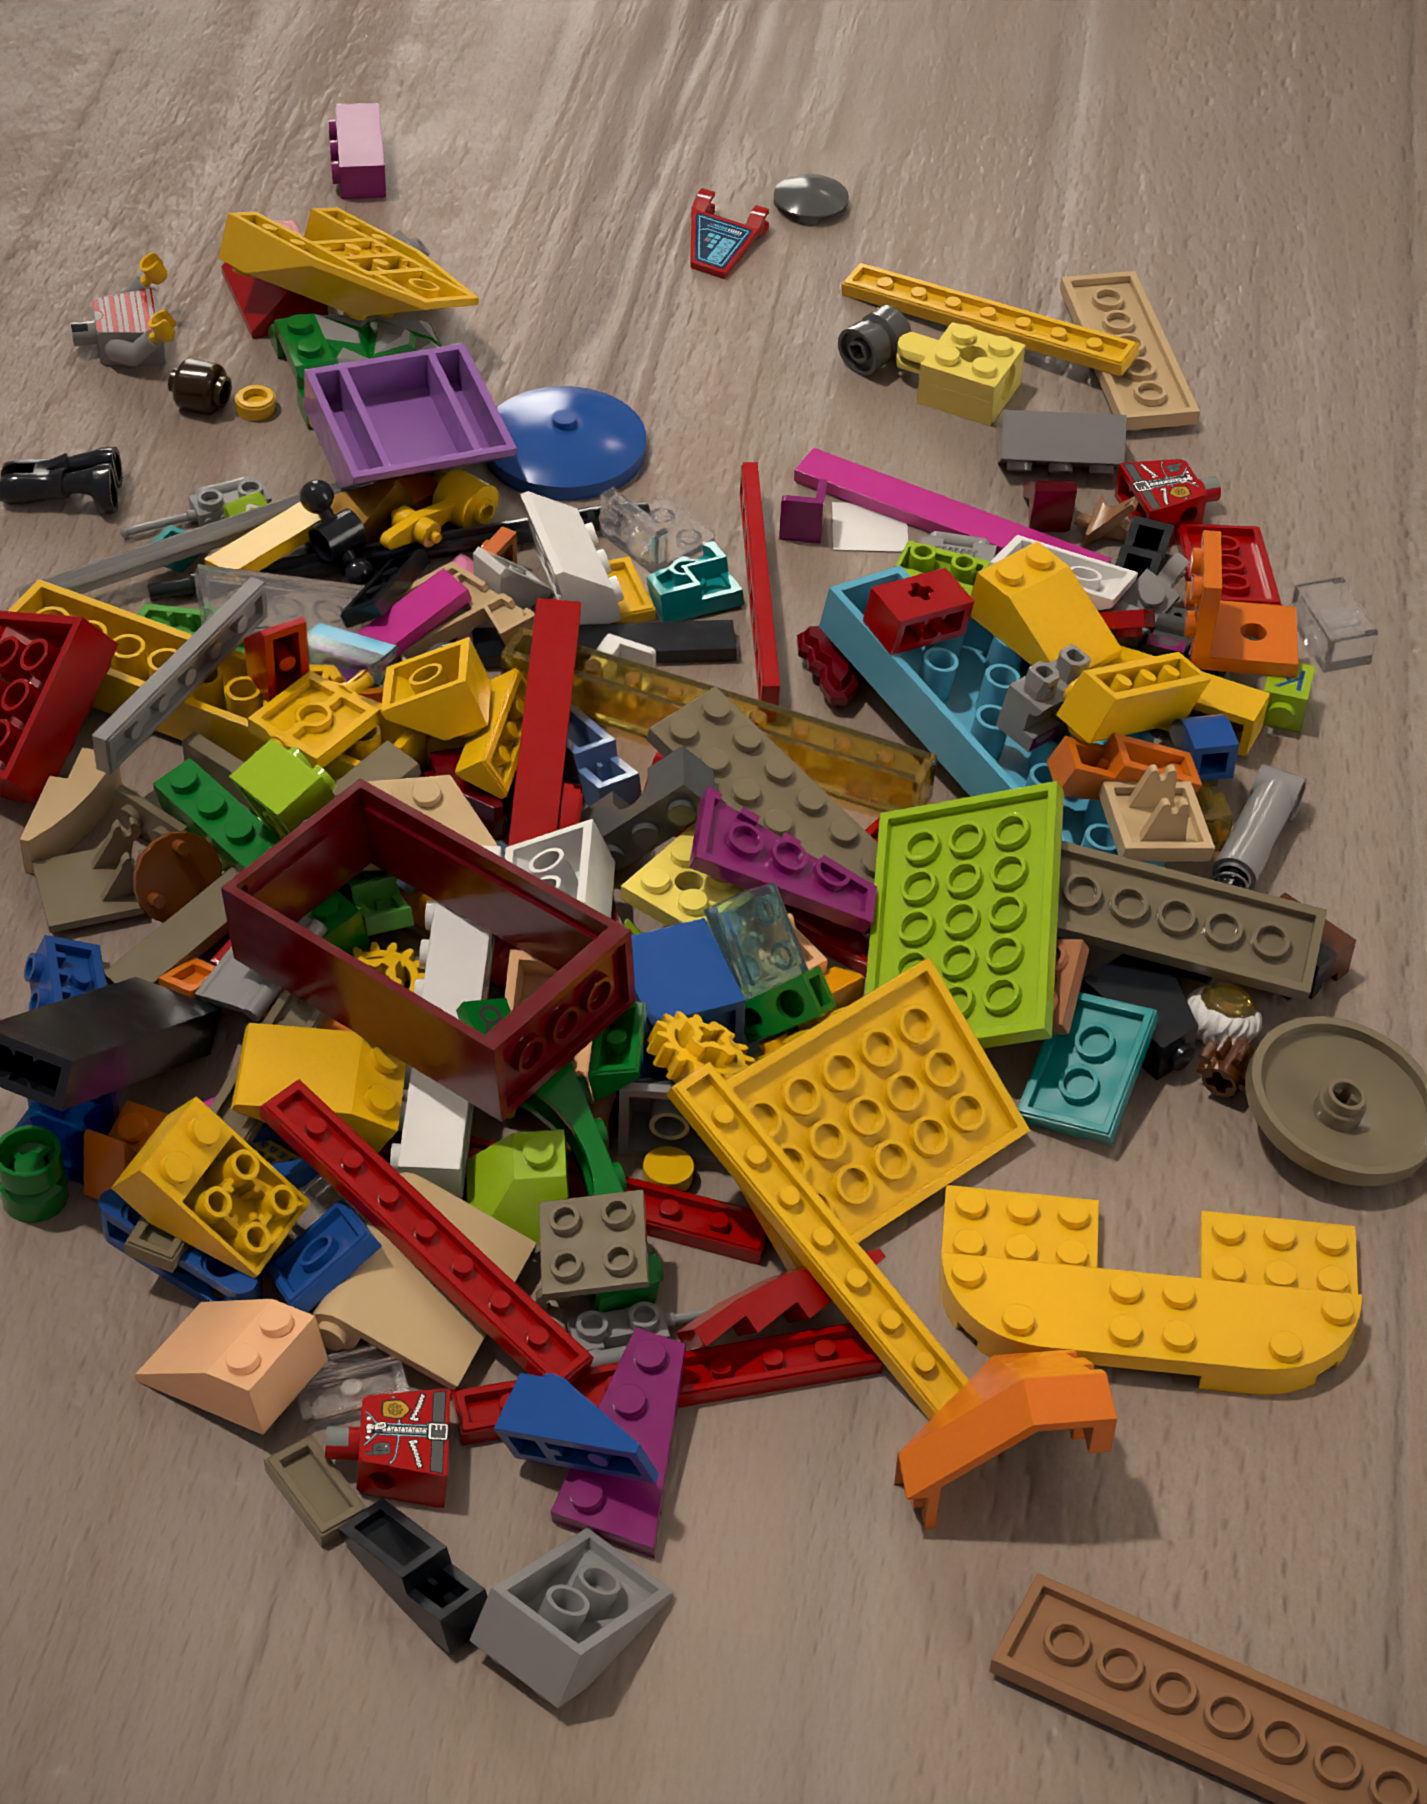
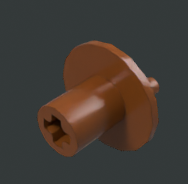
[133,831,222,923]

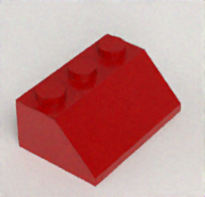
[221,220,328,339]

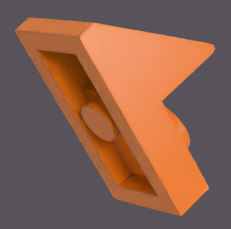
[84,1100,168,1201]

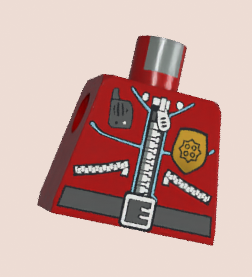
[1114,459,1221,535]
[325,1389,451,1508]

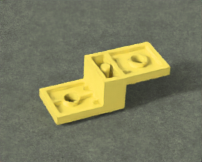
[621,823,783,930]

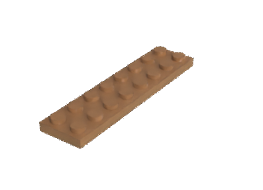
[989,1573,1427,1804]

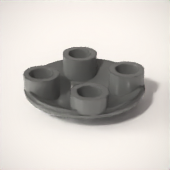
[774,174,849,226]

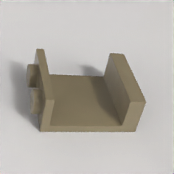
[115,732,255,843]

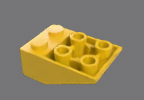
[111,1096,311,1279]

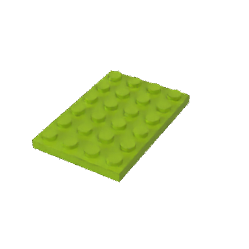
[865,781,1064,1048]

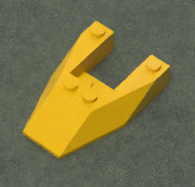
[218,207,479,320]

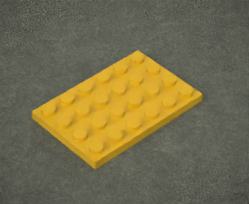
[725,957,1030,1271]

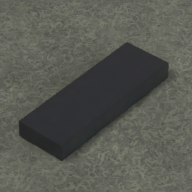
[340,549,431,628]

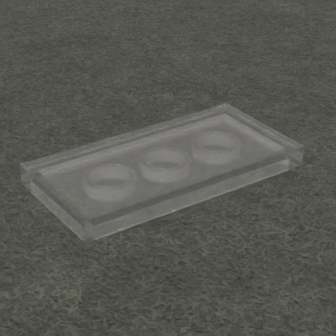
[194,564,373,649]

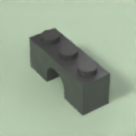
[580,746,714,874]

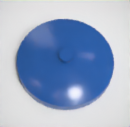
[486,386,646,501]

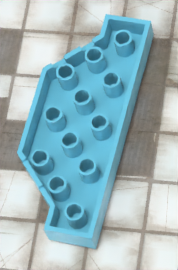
[819,566,1165,867]

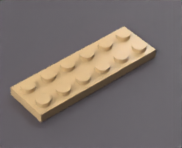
[1059,271,1200,431]

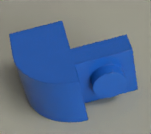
[1169,714,1239,787]

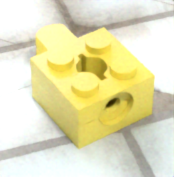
[896,322,1026,426]

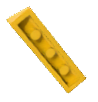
[455,668,527,799]

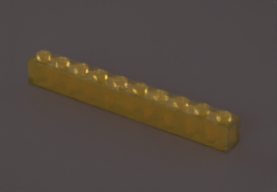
[501,627,937,813]

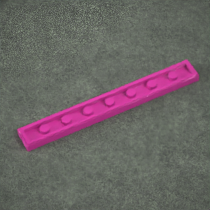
[794,448,1112,564]

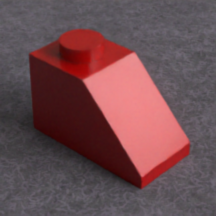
[244,617,310,702]

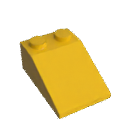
[970,541,1123,669]
[231,1023,407,1153]

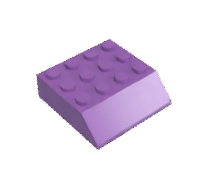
[304,343,517,489]

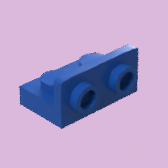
[24,935,106,1011]

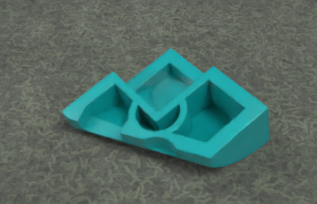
[646,541,744,622]

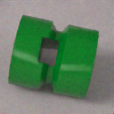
[0,1125,69,1223]

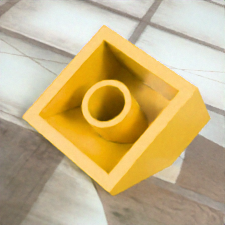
[381,637,491,741]

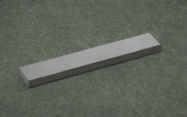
[92,577,268,775]

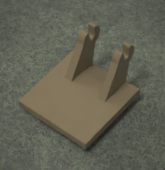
[32,817,145,933]
[534,1190,649,1310]

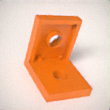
[1184,530,1299,678]

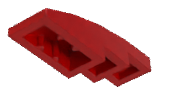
[675,1249,886,1350]

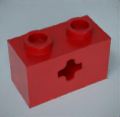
[863,568,975,655]

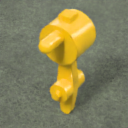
[380,468,499,550]

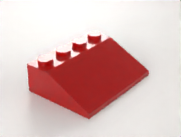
[0,611,119,804]

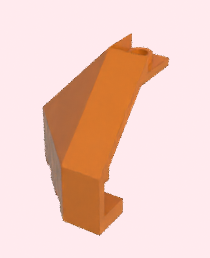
[894,1349,1117,1529]

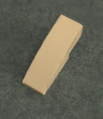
[20,747,122,874]

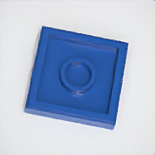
[265,1198,382,1313]

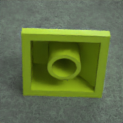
[466,1129,571,1253]

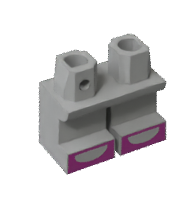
[996,645,1091,752]

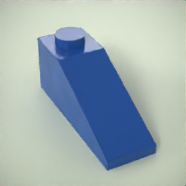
[494,1373,660,1484]

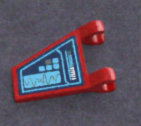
[690,188,769,279]

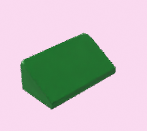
[588,1002,648,1101]

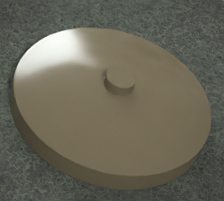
[1245,1016,1427,1186]

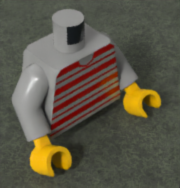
[71,252,176,367]

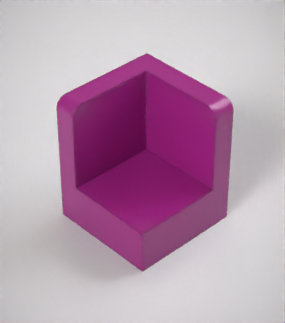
[779,479,827,543]

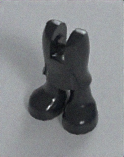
[0,446,123,514]

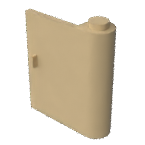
[312,1172,537,1390]

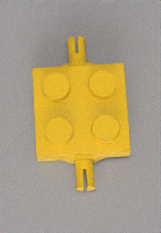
[247,670,380,769]

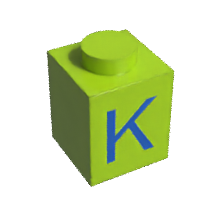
[1263,663,1316,733]

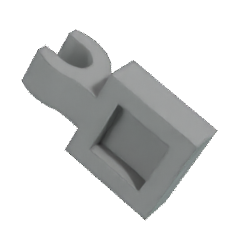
[1121,552,1190,631]

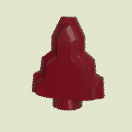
[796,626,864,708]

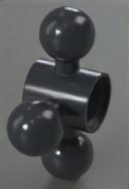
[300,479,375,591]

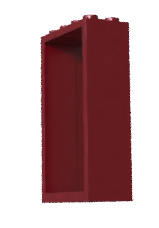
[221,778,636,1122]

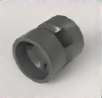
[838,305,912,376]

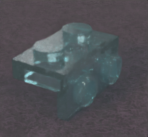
[704,883,808,999]

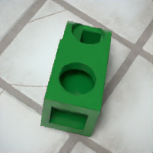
[744,966,837,1043]

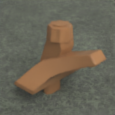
[1073,496,1138,548]

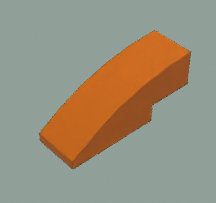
[1047,733,1202,800]

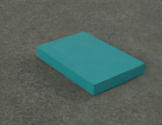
[1018,992,1159,1145]

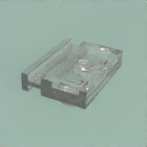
[297,1344,410,1434]

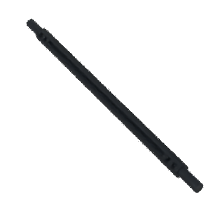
[147,502,650,601]

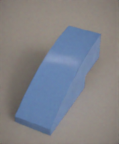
[564,705,642,806]

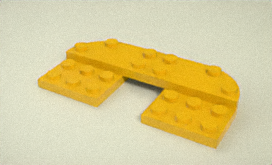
[939,1185,1362,1395]

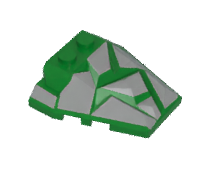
[268,313,442,430]

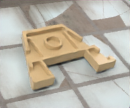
[379,562,535,687]

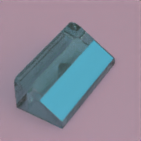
[307,622,399,685]

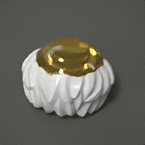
[1187,982,1262,1045]

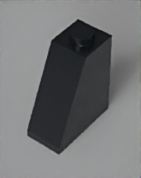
[1080,954,1199,1080]

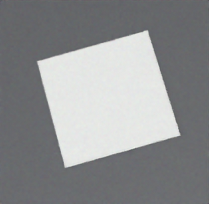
[832,502,908,552]

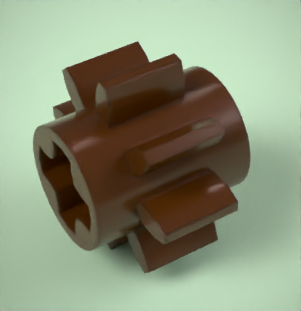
[1196,1036,1255,1098]

